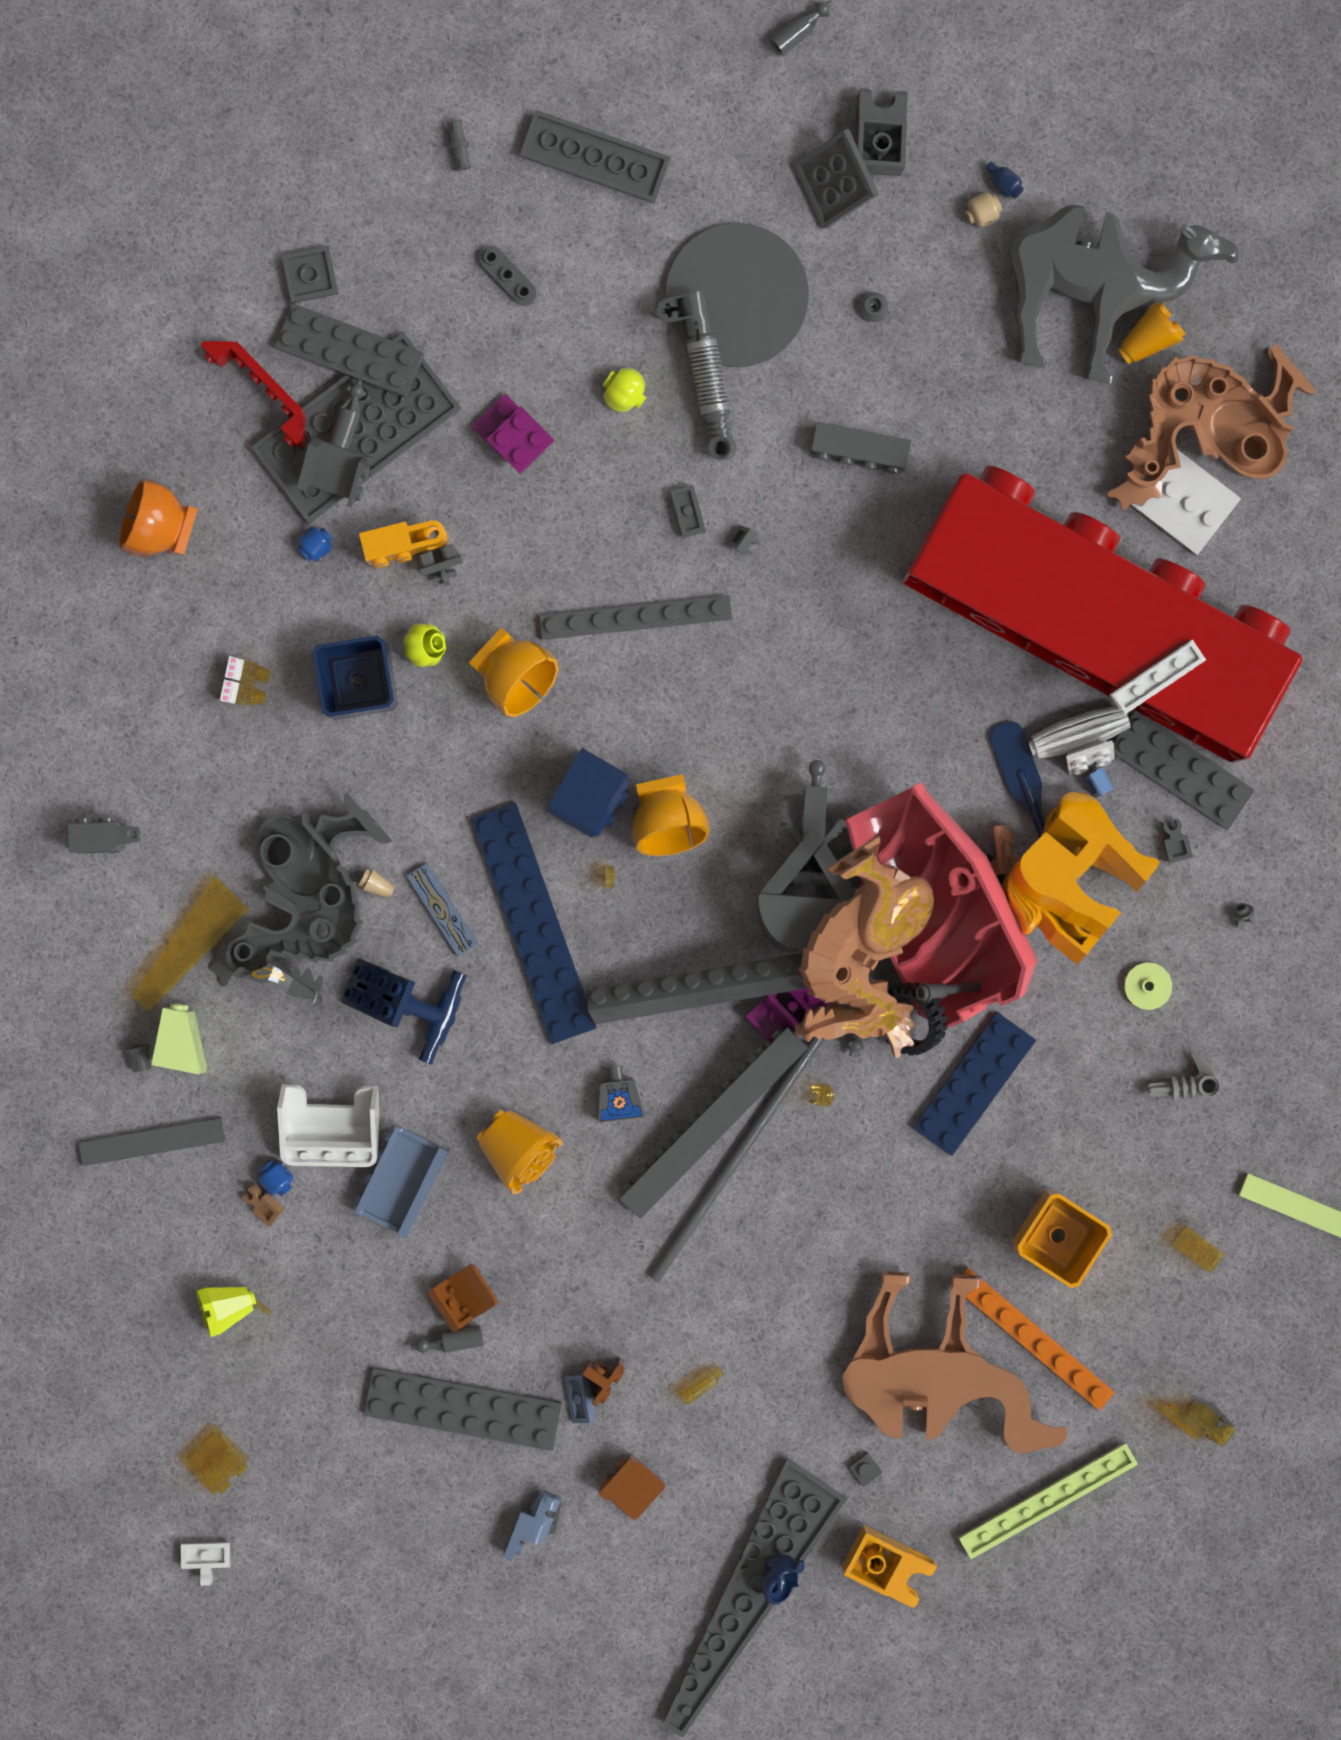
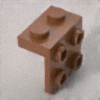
[427,1264,498,1333]
[598,1453,665,1520]

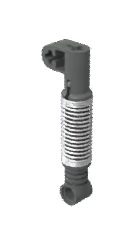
[657,291,737,460]

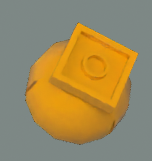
[469,628,559,717]
[631,774,710,857]

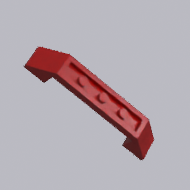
[200,341,306,450]

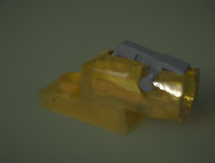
[1156,1400,1235,1447]

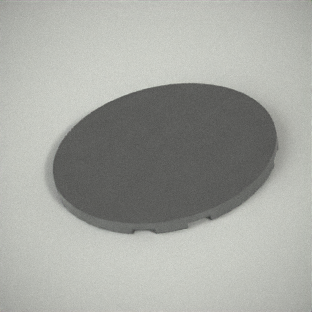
[666,223,809,367]

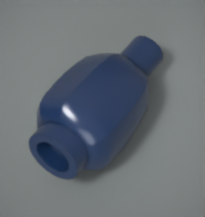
[985,161,1024,199]

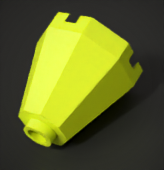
[195,1287,256,1337]

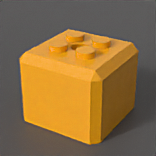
[1012,1189,1112,1288]

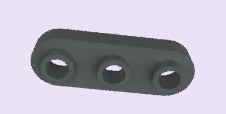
[479,246,536,306]

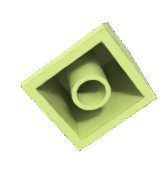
[151,1003,207,1074]

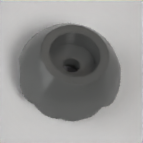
[858,292,889,322]

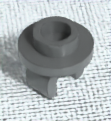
[1230,903,1255,930]

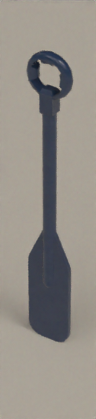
[990,721,1091,934]

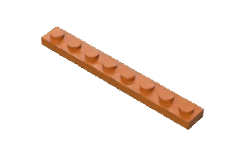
[962,1267,1115,1411]

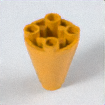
[1118,301,1186,364]

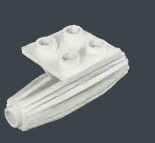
[1028,706,1131,775]

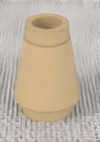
[358,868,395,899]

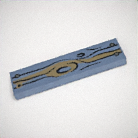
[407,863,478,956]

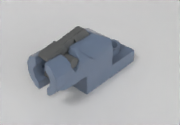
[504,1490,562,1561]

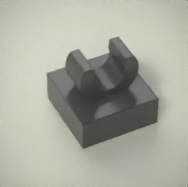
[727,525,760,556]

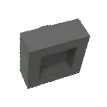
[849,1452,883,1487]

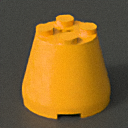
[476,1110,562,1194]

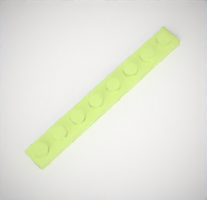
[958,1442,1138,1559]

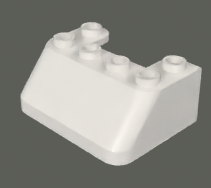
[277,1084,379,1167]

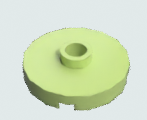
[1124,962,1172,1010]

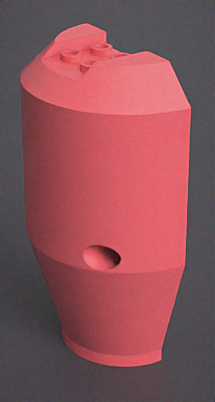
[844,782,1038,1028]

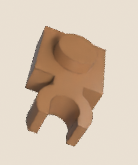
[242,1184,285,1227]

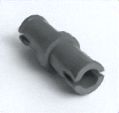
[447,120,471,171]

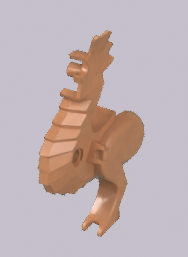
[1107,344,1317,510]

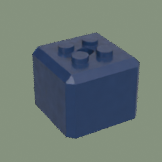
[312,635,399,720]
[545,748,630,839]

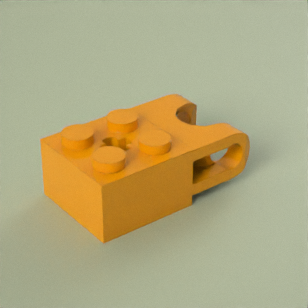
[359,520,448,569]
[841,1524,937,1607]

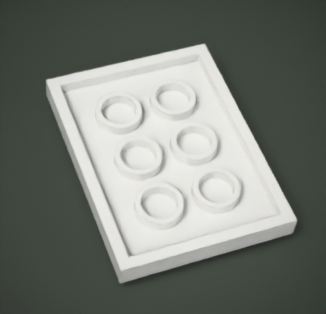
[1130,450,1241,556]

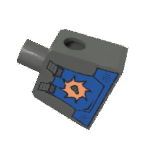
[598,1066,644,1123]

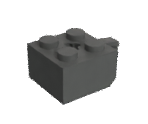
[68,818,141,854]

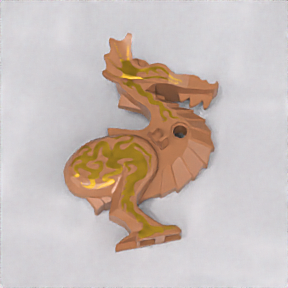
[795,836,934,1058]

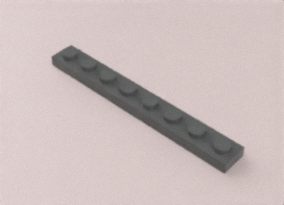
[540,595,732,640]

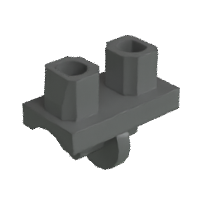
[419,544,463,586]

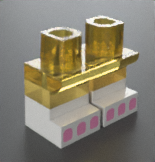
[220,656,272,707]

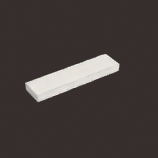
[1110,640,1206,715]

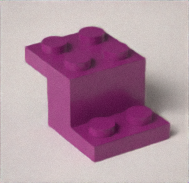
[471,394,555,475]
[744,988,831,1044]

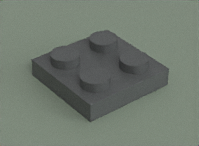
[282,246,339,304]

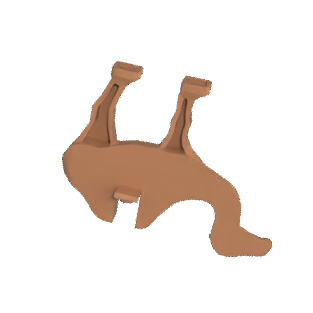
[842,1271,1068,1453]

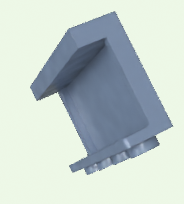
[353,1125,449,1239]

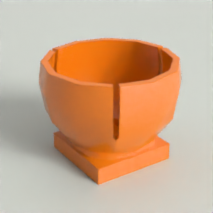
[118,478,198,558]

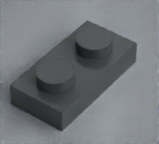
[670,485,706,538]

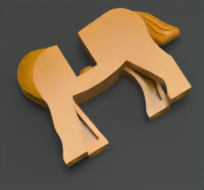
[1003,792,1160,965]

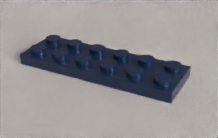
[913,1012,1036,1156]

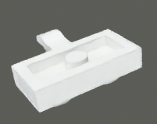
[181,1542,231,1586]

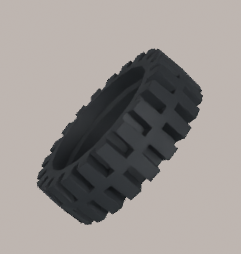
[882,982,948,1056]

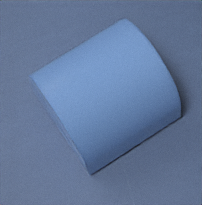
[1084,767,1114,798]

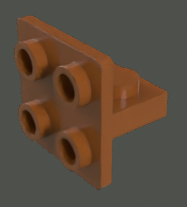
[583,1358,625,1406]

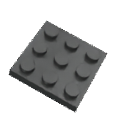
[793,129,879,229]

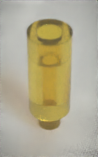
[678,1367,724,1405]

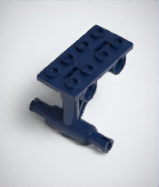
[342,959,468,1065]

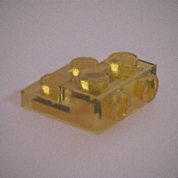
[181,1425,250,1496]

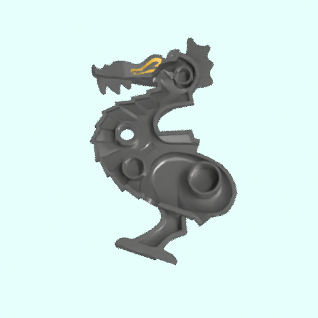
[210,792,392,1005]

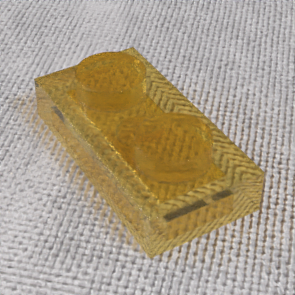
[1171,1225,1225,1273]

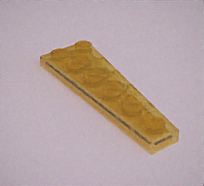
[131,876,250,1012]

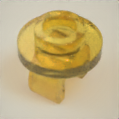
[809,1083,834,1107]

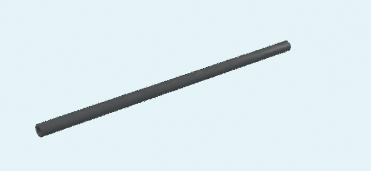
[649,1037,825,1283]

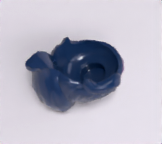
[762,1554,805,1605]

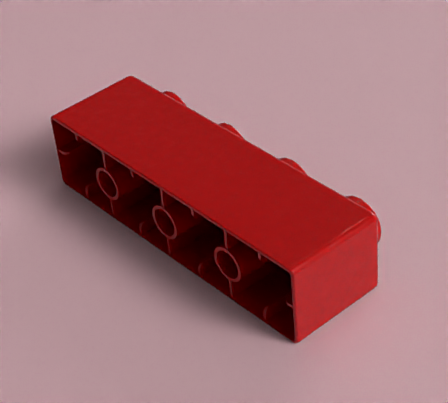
[901,465,1303,763]

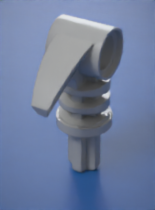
[1148,1052,1220,1100]

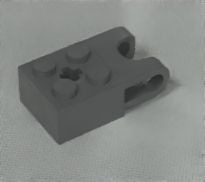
[855,88,907,176]

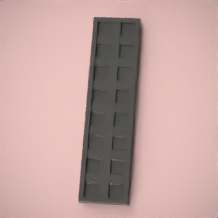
[364,1367,562,1451]

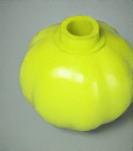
[602,368,647,412]
[403,623,446,667]

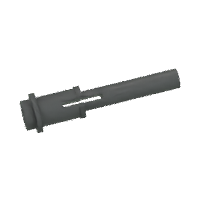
[916,981,982,1002]

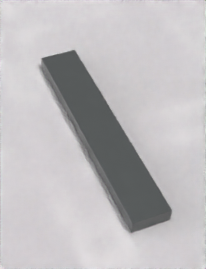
[79,1118,225,1166]

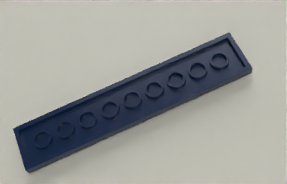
[471,803,597,1044]

